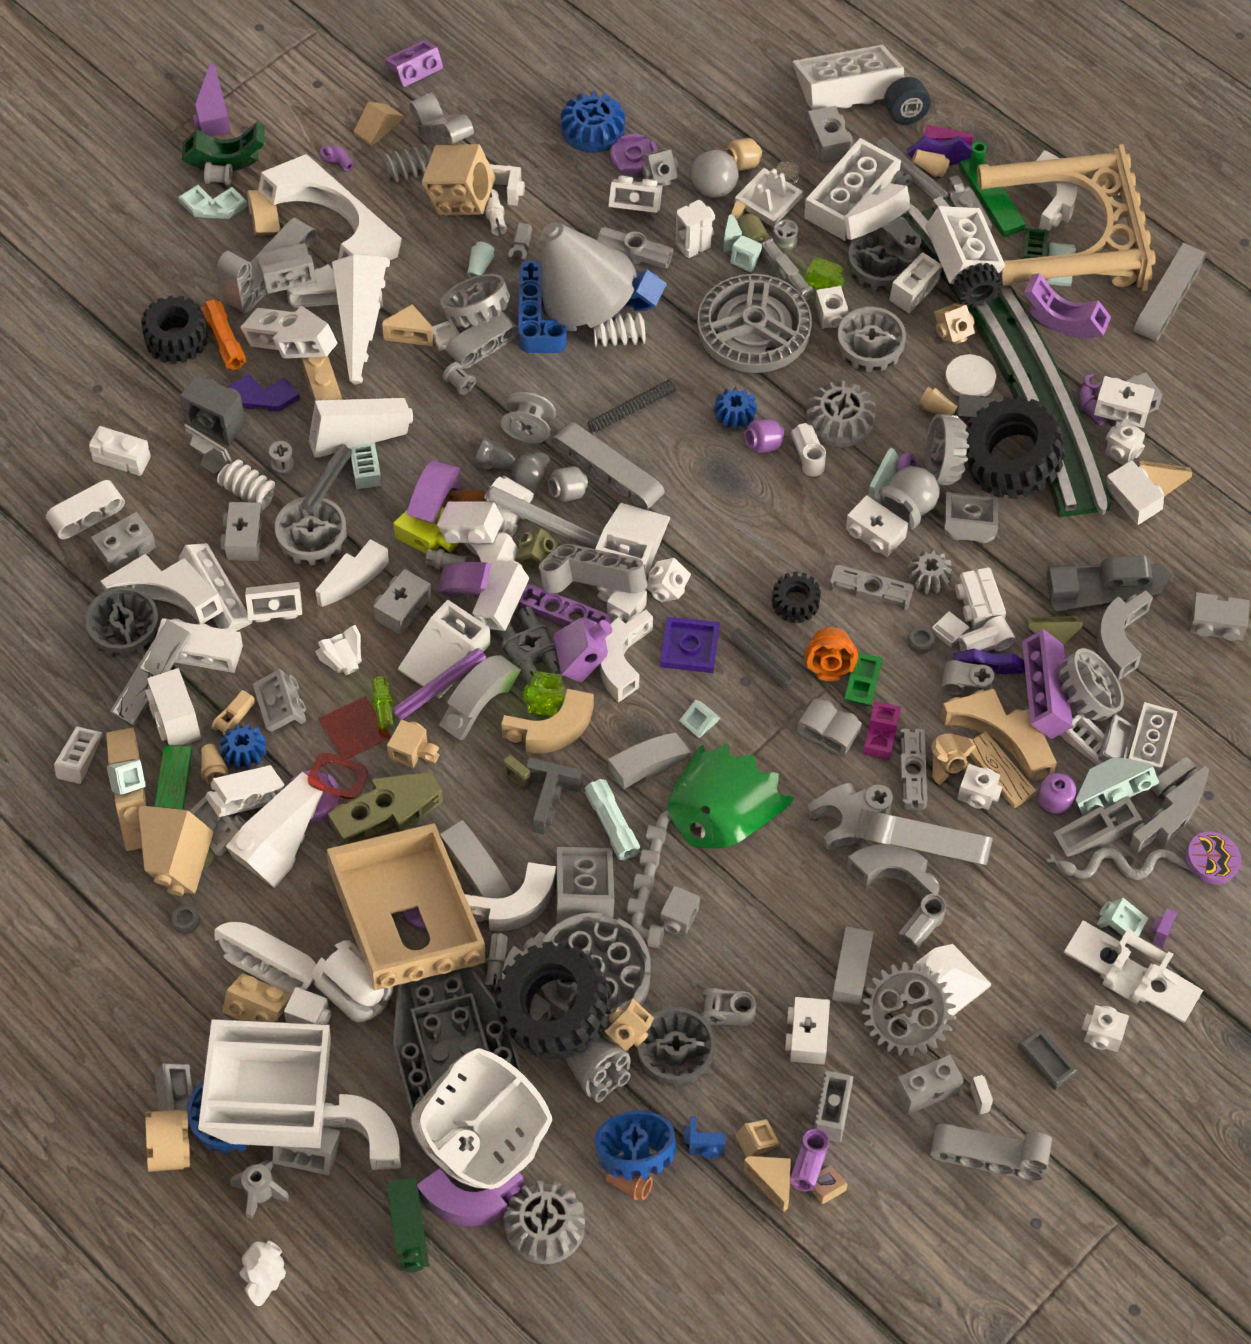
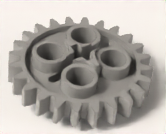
[862,962,957,1056]

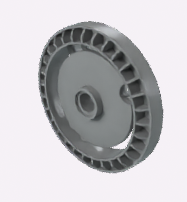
[697,274,812,373]

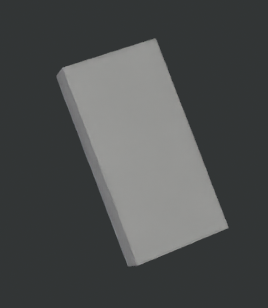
[1098,714,1137,762]

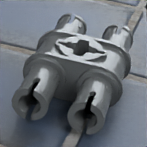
[496,606,563,689]

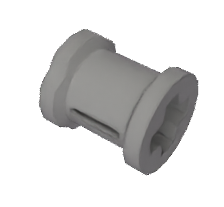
[204,162,233,186]
[442,362,476,395]
[269,441,294,475]

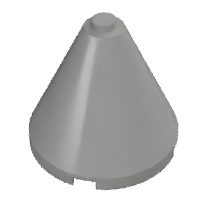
[541,222,637,331]

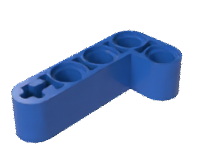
[518,260,567,353]

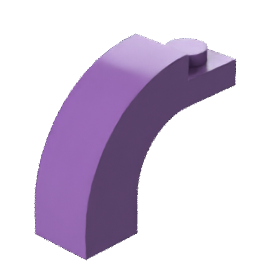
[1024,273,1111,338]
[406,460,463,525]
[417,1168,524,1227]

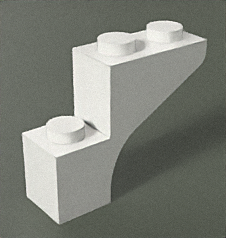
[286,264,383,309]

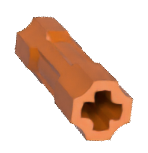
[201,299,246,371]

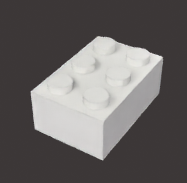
[925,206,1005,284]

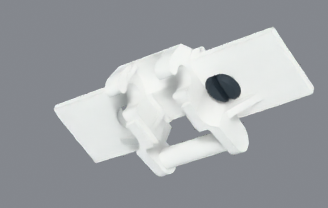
[1064,921,1203,1023]

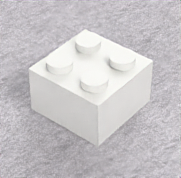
[145,668,201,746]

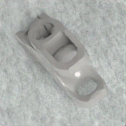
[807,783,893,850]

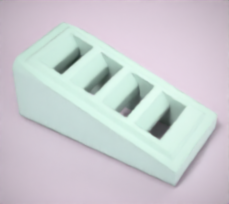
[351,443,382,489]

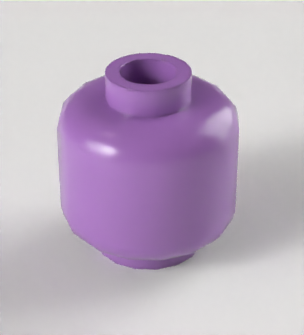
[744,418,784,454]
[1038,773,1076,814]

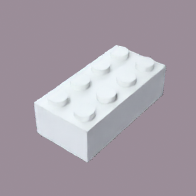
[804,138,901,241]

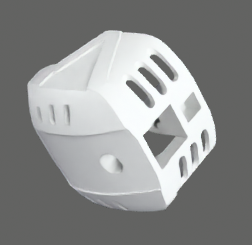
[411,1049,552,1189]

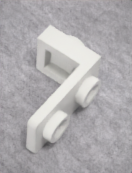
[490,164,525,206]

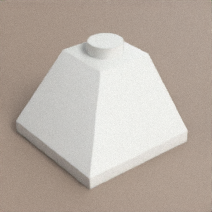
[913,944,991,1015]

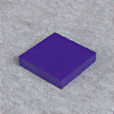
[660,616,720,673]

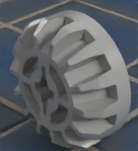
[440,274,510,328]
[837,307,906,372]
[806,381,876,448]
[925,414,969,485]
[275,497,347,566]
[1058,648,1124,721]
[504,1180,585,1264]

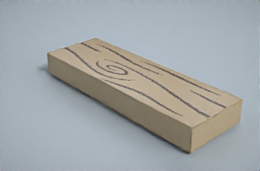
[969,731,1036,809]

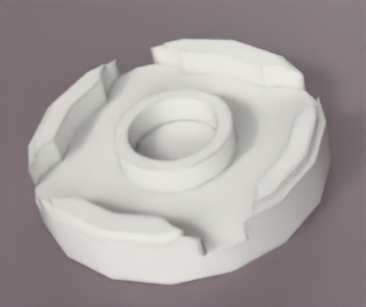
[945,354,996,397]

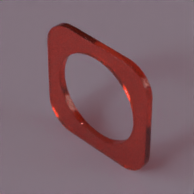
[307,753,368,799]

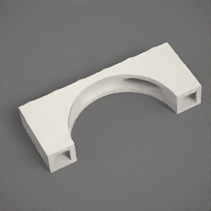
[258,154,402,260]

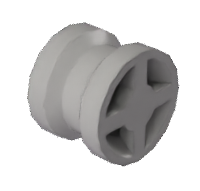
[773,220,798,251]

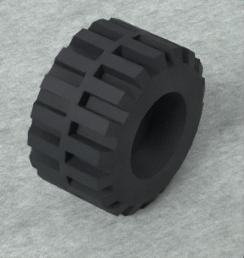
[141,295,208,364]

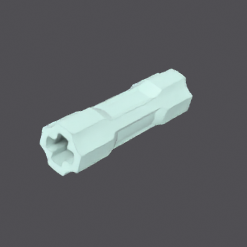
[585,779,640,861]

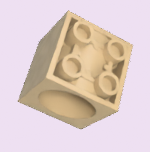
[422,144,496,215]

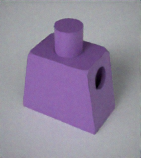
[554,617,612,683]

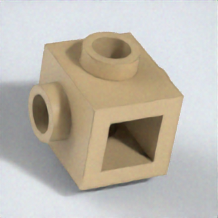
[934,303,975,344]
[604,999,654,1051]

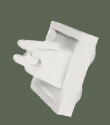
[734,168,803,228]

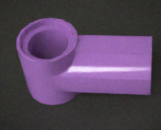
[790,1129,829,1192]

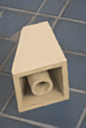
[139,806,214,896]

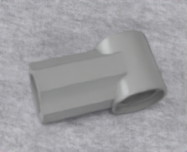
[898,894,946,951]

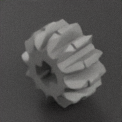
[907,549,953,595]

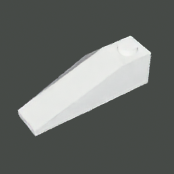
[226,772,324,889]

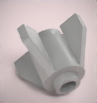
[230,1160,289,1219]

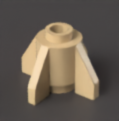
[931,733,976,785]

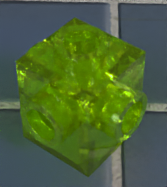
[523,671,565,716]

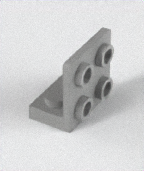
[257,243,317,294]

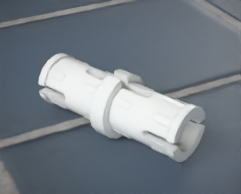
[485,189,507,236]

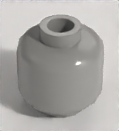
[547,466,588,502]

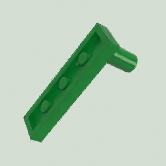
[959,142,1026,238]

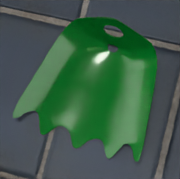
[668,744,793,849]

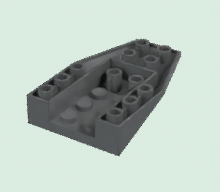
[393,967,523,1115]

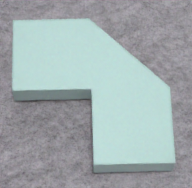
[179,185,248,219]

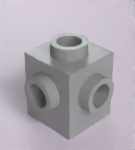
[642,148,679,187]

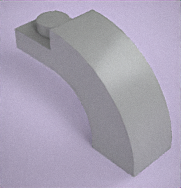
[847,844,940,899]

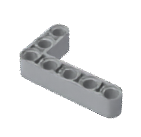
[217,218,317,314]
[855,808,993,865]

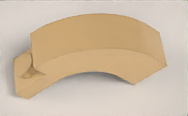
[501,689,594,753]

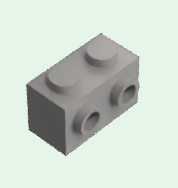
[91,512,156,573]

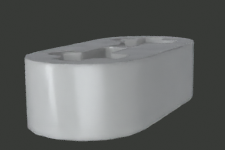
[1150,757,1198,798]

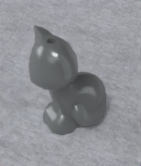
[474,436,550,496]

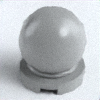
[873,466,940,530]

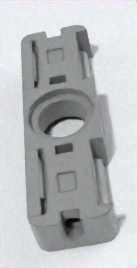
[760,238,813,303]
[830,565,914,610]
[899,729,927,810]

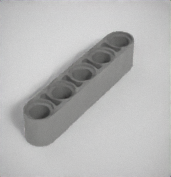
[1133,243,1207,342]
[551,422,665,510]

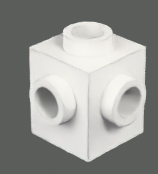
[1105,420,1145,465]
[647,558,691,602]
[957,764,1003,810]
[1082,1005,1129,1052]

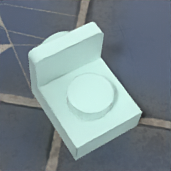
[1097,898,1148,937]

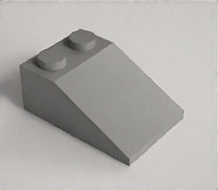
[556,847,614,925]

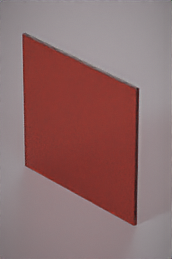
[319,696,391,760]

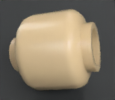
[725,138,762,172]

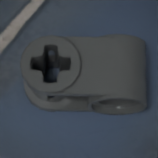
[879,217,922,265]

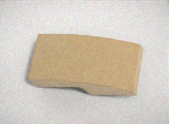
[247,190,280,236]

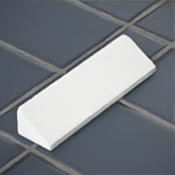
[179,543,253,631]

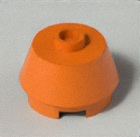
[804,627,858,681]

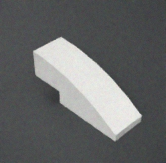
[844,183,910,240]
[315,539,389,607]

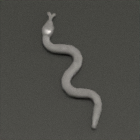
[1047,848,1190,880]

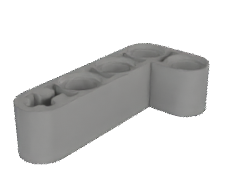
[409,93,474,145]
[539,544,647,594]
[930,1124,1052,1181]

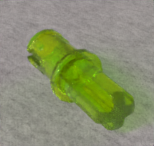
[372,676,394,729]

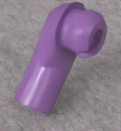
[320,145,354,171]

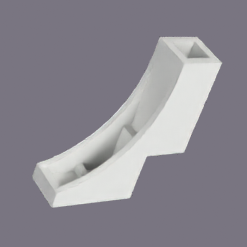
[465,532,529,631]
[101,554,223,623]

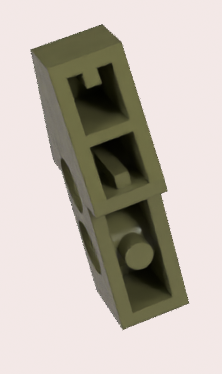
[328,772,443,845]

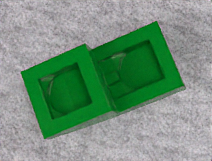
[844,652,883,706]

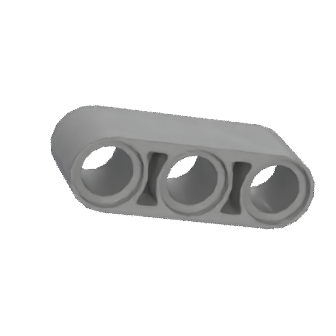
[446,311,518,369]

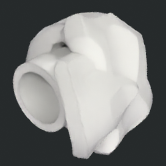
[239,1241,286,1306]

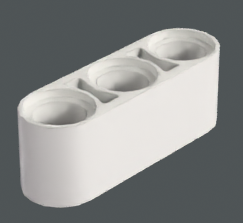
[46,480,125,539]

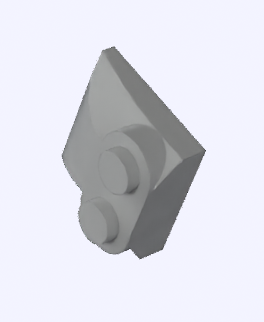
[943,492,998,543]

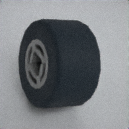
[884,77,931,125]

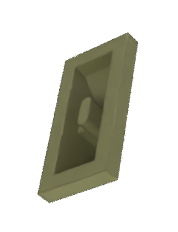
[1025,615,1083,645]

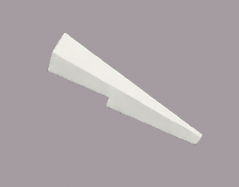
[332,255,390,385]

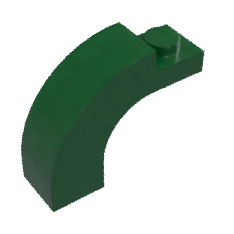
[182,121,266,171]

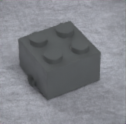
[179,374,246,446]

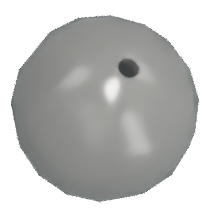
[690,150,739,198]

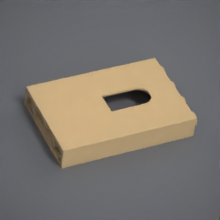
[327,823,485,991]

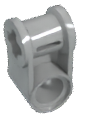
[941,660,994,696]
[701,988,756,1027]

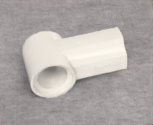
[791,423,826,477]
[958,616,1016,652]

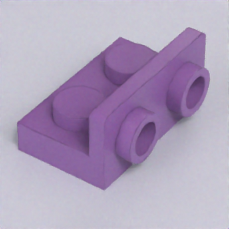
[385,40,443,87]

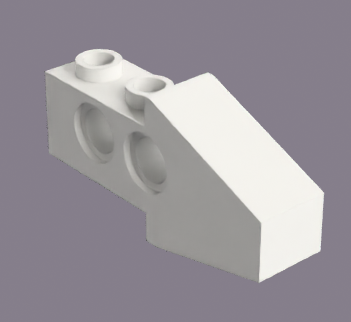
[241,306,337,358]

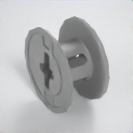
[501,392,556,443]

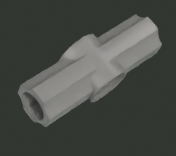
[597,227,673,269]

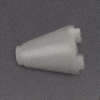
[565,1038,631,1102]

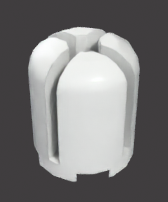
[311,940,394,1022]

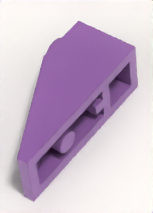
[192,64,231,136]

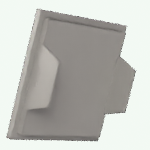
[184,424,233,474]

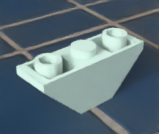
[1076,757,1159,816]

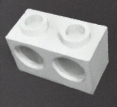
[889,252,942,313]

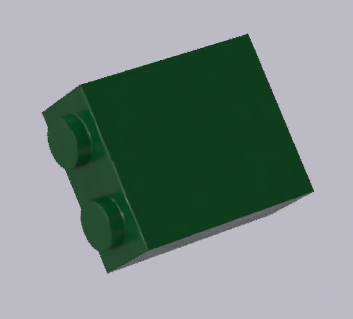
[386,1177,429,1272]

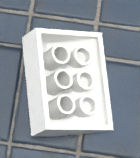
[792,45,904,110]

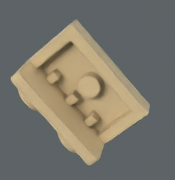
[223,973,292,1023]

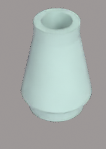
[467,242,495,278]

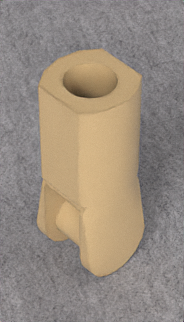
[212,690,255,737]

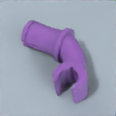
[1079,374,1108,426]

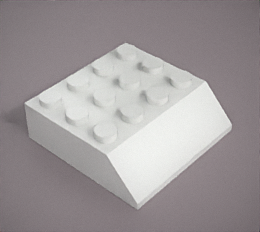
[198,1020,331,1148]

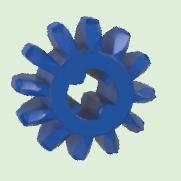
[714,386,757,430]
[220,723,266,770]

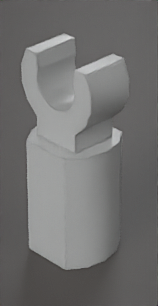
[508,223,532,263]

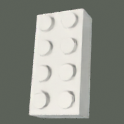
[1128,702,1178,776]

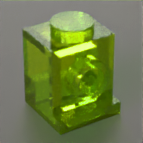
[805,256,844,290]

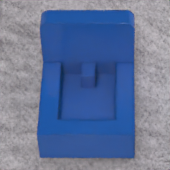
[684,1116,726,1158]

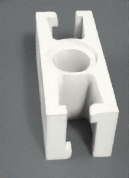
[205,765,284,817]

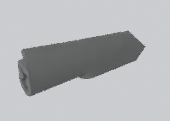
[1047,556,1173,613]

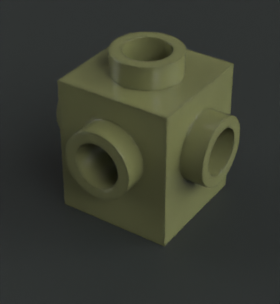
[515,528,559,573]

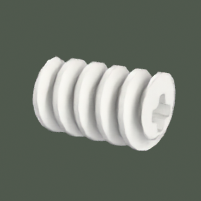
[593,312,645,347]
[217,459,275,511]

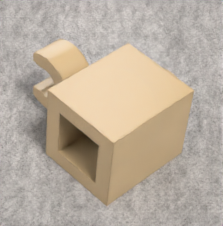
[387,719,440,768]

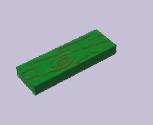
[155,746,192,810]

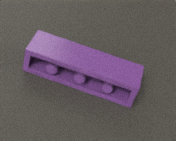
[1022,629,1073,739]

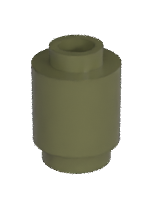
[738,213,769,243]

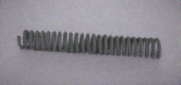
[588,378,677,434]

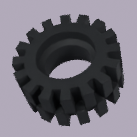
[954,263,1003,308]
[772,572,821,623]

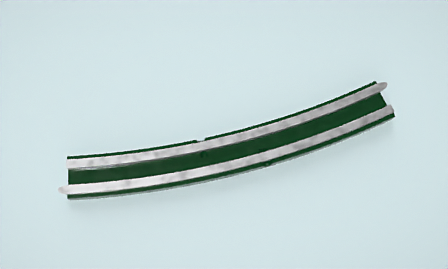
[904,196,1111,518]

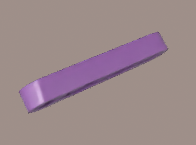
[517,584,612,627]

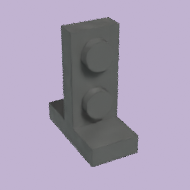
[526,758,582,834]

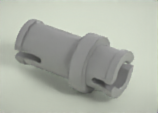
[425,548,467,570]

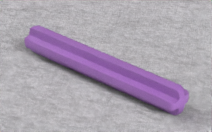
[393,648,486,720]

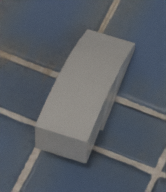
[608,732,691,790]
[1053,796,1144,857]
[440,820,513,899]
[832,926,874,1005]

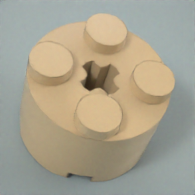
[145,1110,190,1172]

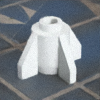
[315,625,362,675]

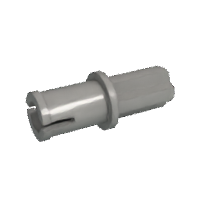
[484,933,508,991]

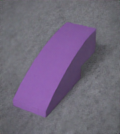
[437,562,491,598]

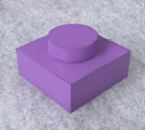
[1151,908,1177,948]

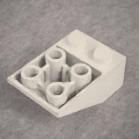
[595,503,670,577]
[398,600,491,699]

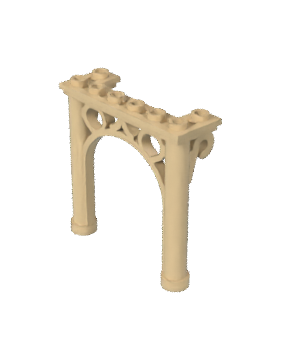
[977,144,1155,291]

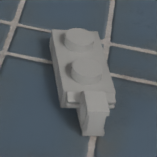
[948,175,992,231]

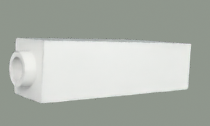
[309,398,413,457]

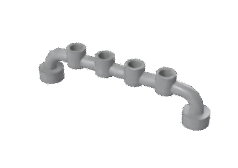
[627,810,692,949]

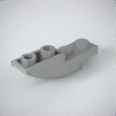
[1129,766,1209,855]

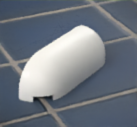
[214,922,316,994]

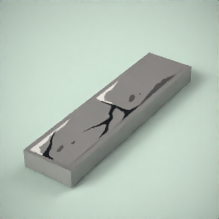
[110,619,192,726]

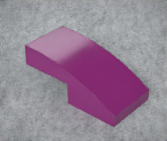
[863,701,901,760]

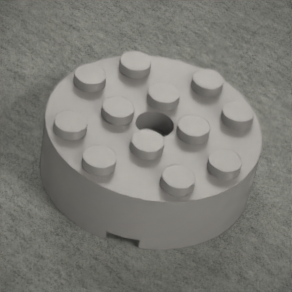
[538,913,651,1031]

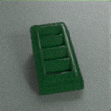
[1022,228,1049,259]

